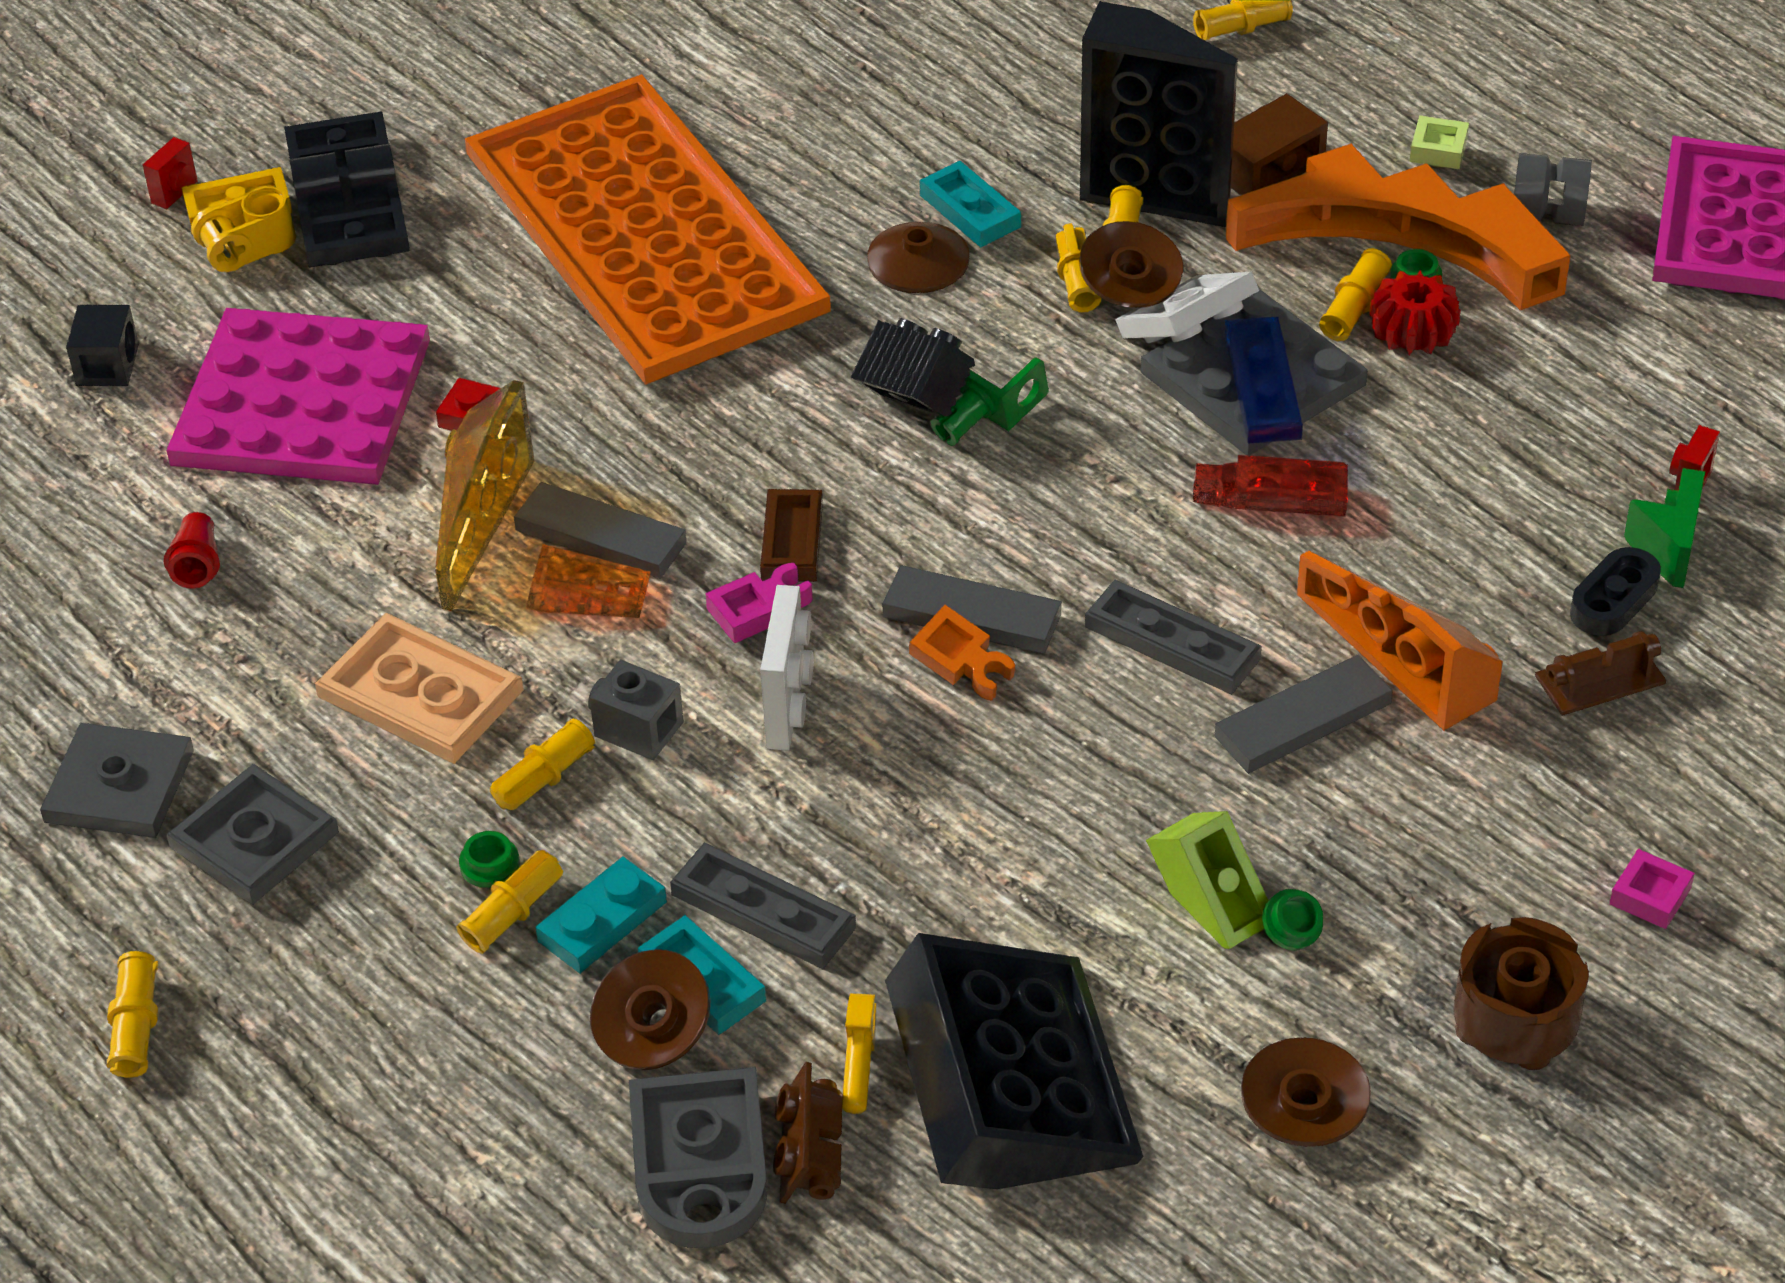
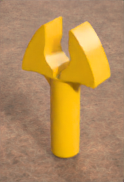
[842,993,876,1114]

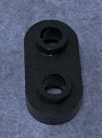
[1570,547,1661,636]

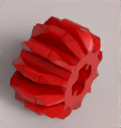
[1370,270,1461,356]

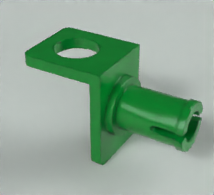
[931,357,1049,446]

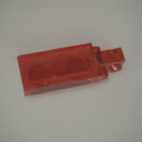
[1193,455,1348,517]

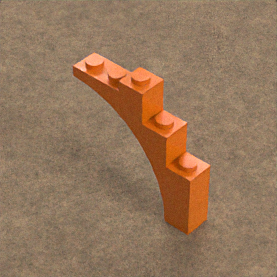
[1226,143,1571,310]

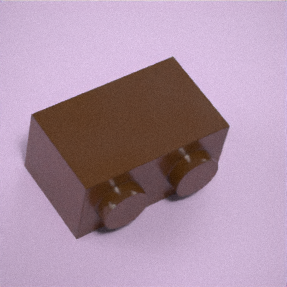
[1231,93,1328,195]

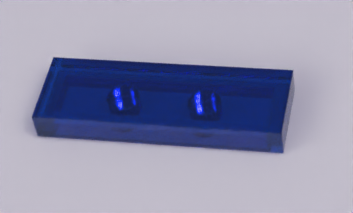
[1225,317,1303,444]

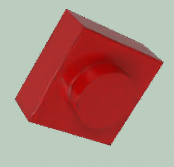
[142,137,198,210]
[436,378,509,439]
[1669,425,1720,490]

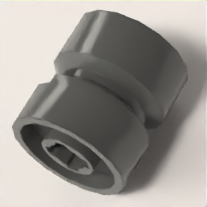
[1514,153,1592,226]

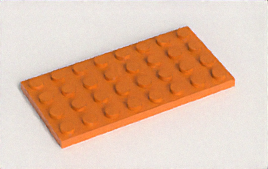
[465,74,831,385]

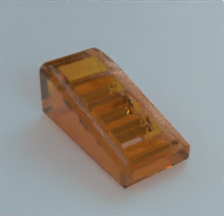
[526,544,651,618]

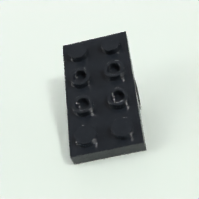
[284,111,410,268]

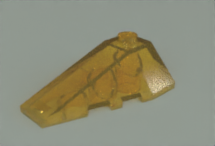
[435,380,535,611]

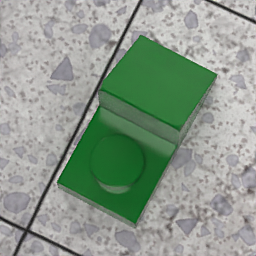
[1624,468,1705,588]

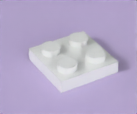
[1115,272,1259,343]
[760,585,814,751]

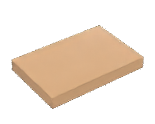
[315,613,524,764]

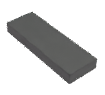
[514,482,687,579]
[882,565,1062,654]
[1085,579,1262,695]
[1215,654,1393,774]
[670,842,856,969]

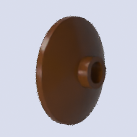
[1079,221,1183,308]
[867,222,970,293]
[590,949,711,1070]
[1241,1037,1371,1147]

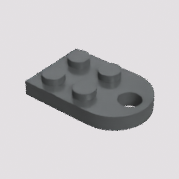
[629,1067,767,1249]

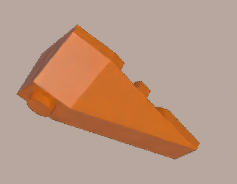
[1297,551,1503,731]

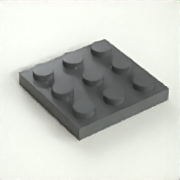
[1141,289,1368,456]

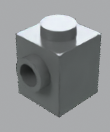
[588,659,684,761]

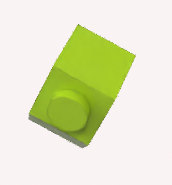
[1146,811,1268,949]

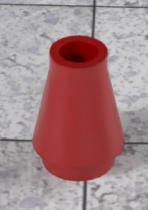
[164,512,220,589]

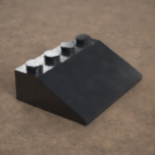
[1080,1,1238,227]
[885,933,1144,1190]

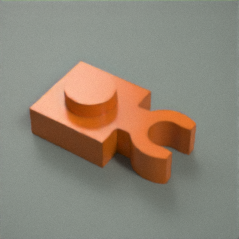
[909,604,1015,701]

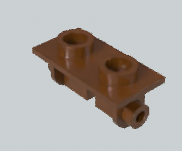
[1535,631,1667,716]
[773,1062,843,1204]

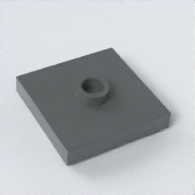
[40,722,194,838]
[166,764,339,905]

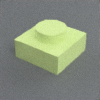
[1410,115,1469,169]

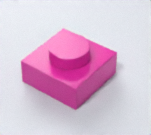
[1609,849,1695,929]

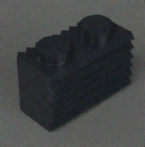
[851,318,975,417]

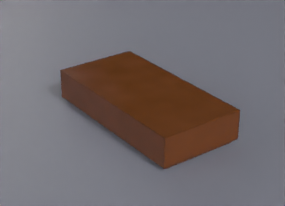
[760,489,823,582]

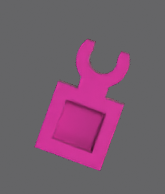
[705,563,813,644]

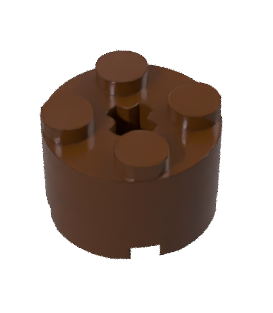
[1453,917,1589,1070]

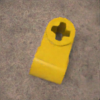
[191,186,296,272]

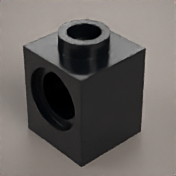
[66,305,139,386]

